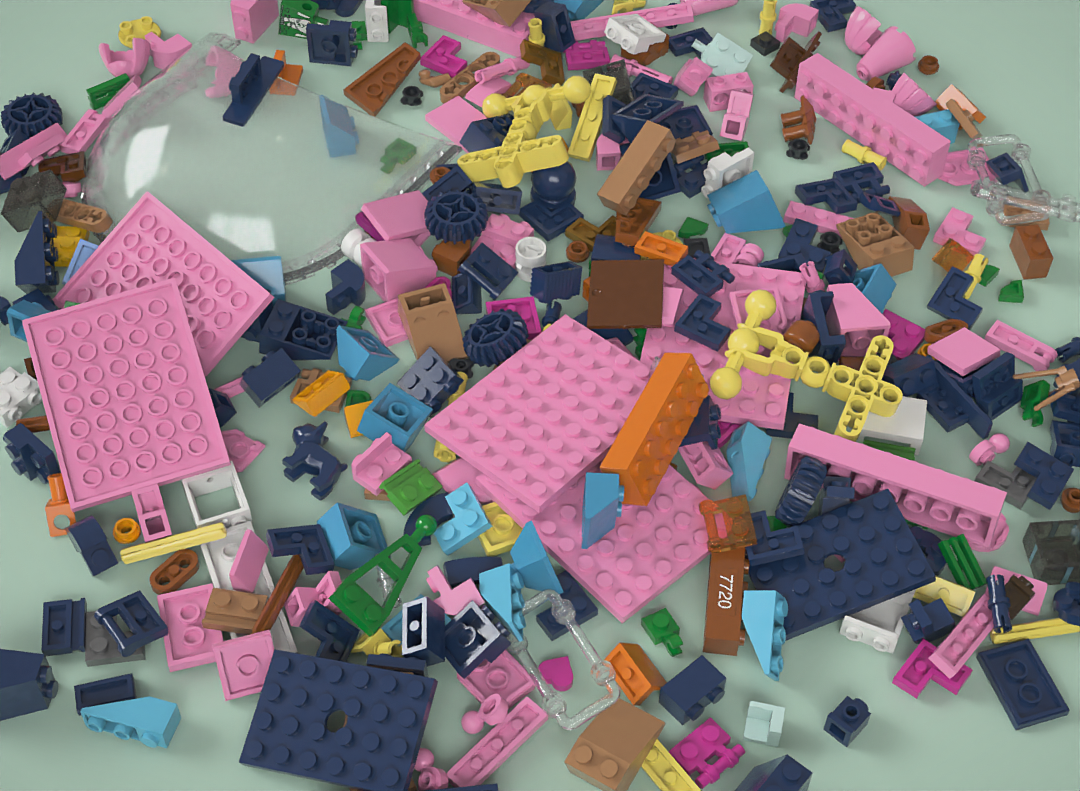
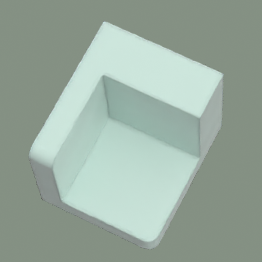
[743,701,785,747]

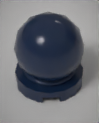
[530,161,577,212]

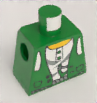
[278,0,329,39]

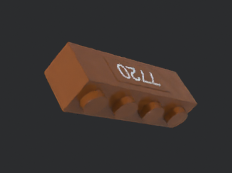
[703,544,749,656]

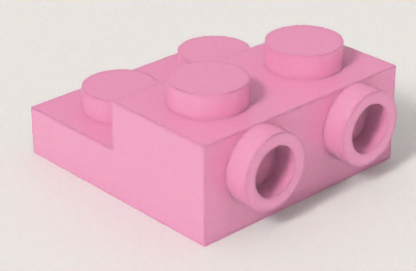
[471,213,534,269]

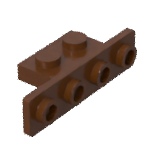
[770,31,822,93]

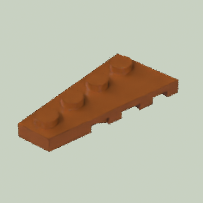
[343,42,421,118]
[615,198,662,246]

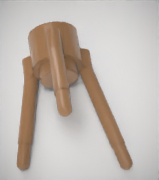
[1013,365,1080,411]

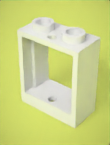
[181,461,253,528]

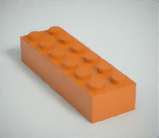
[599,353,709,506]

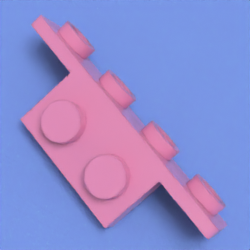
[0,123,67,180]

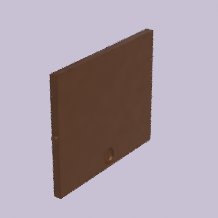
[587,259,664,329]

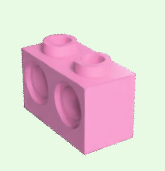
[703,72,754,112]
[678,441,734,490]

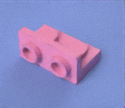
[351,432,412,496]

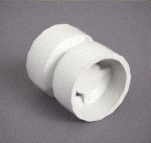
[341,228,376,268]
[515,237,547,282]

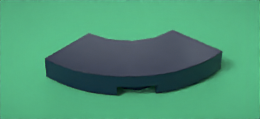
[403,492,453,546]

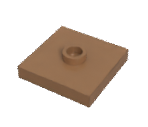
[945,98,983,140]

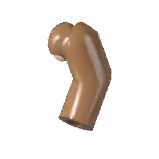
[419,69,451,88]

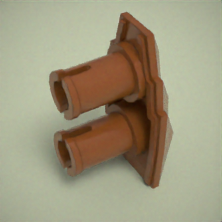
[781,95,817,145]

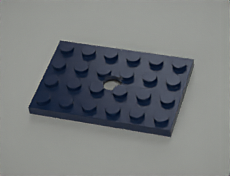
[742,489,936,641]
[239,649,438,791]

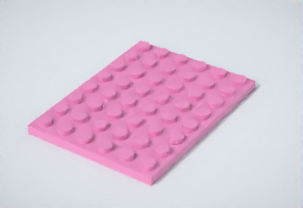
[52,191,275,378]
[640,258,806,430]
[22,278,231,512]
[424,314,654,513]
[476,458,739,624]

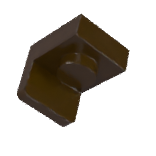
[1005,574,1035,620]

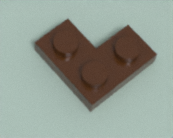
[38,151,87,182]

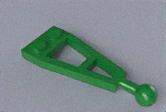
[328,515,437,637]

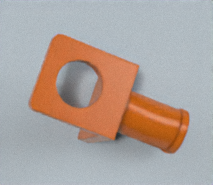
[45,473,76,537]

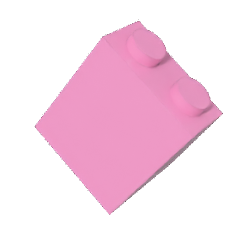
[230,0,279,44]
[360,238,438,302]
[825,283,891,361]

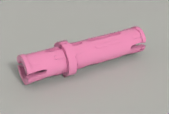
[610,54,673,84]
[475,56,530,84]

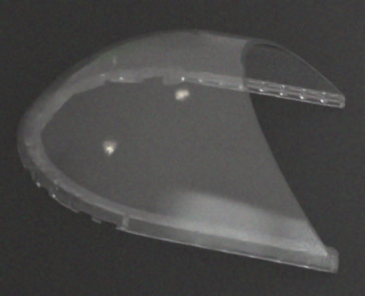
[81,32,462,286]

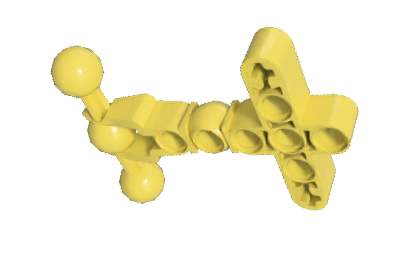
[457,76,591,188]
[710,289,903,442]

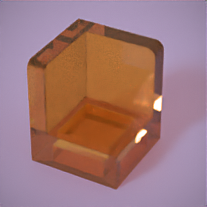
[932,238,974,272]

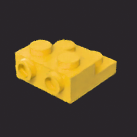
[54,226,90,267]

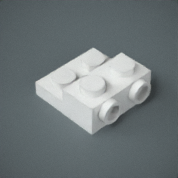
[604,14,666,54]
[701,148,755,199]
[0,367,42,428]

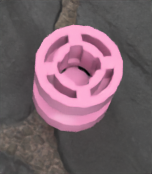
[733,243,764,267]

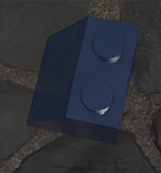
[620,143,681,200]
[0,649,58,721]
[735,754,813,791]

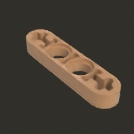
[440,52,500,104]
[45,198,113,233]

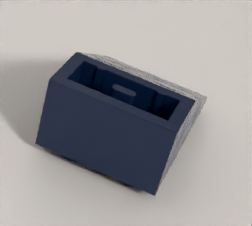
[459,114,514,153]
[14,211,60,294]
[259,299,348,360]

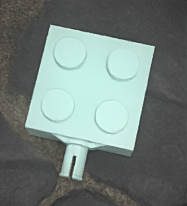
[691,32,753,78]

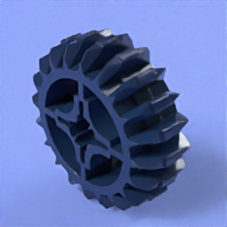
[1,92,63,138]
[424,189,488,245]
[462,308,529,368]
[775,456,827,526]

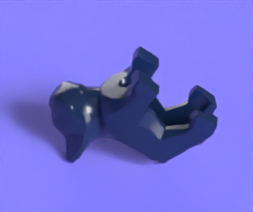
[282,421,348,501]

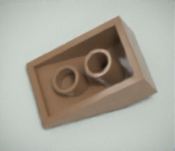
[564,696,665,791]

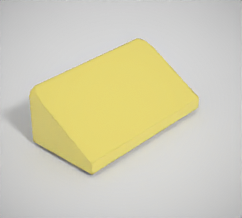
[550,83,572,130]

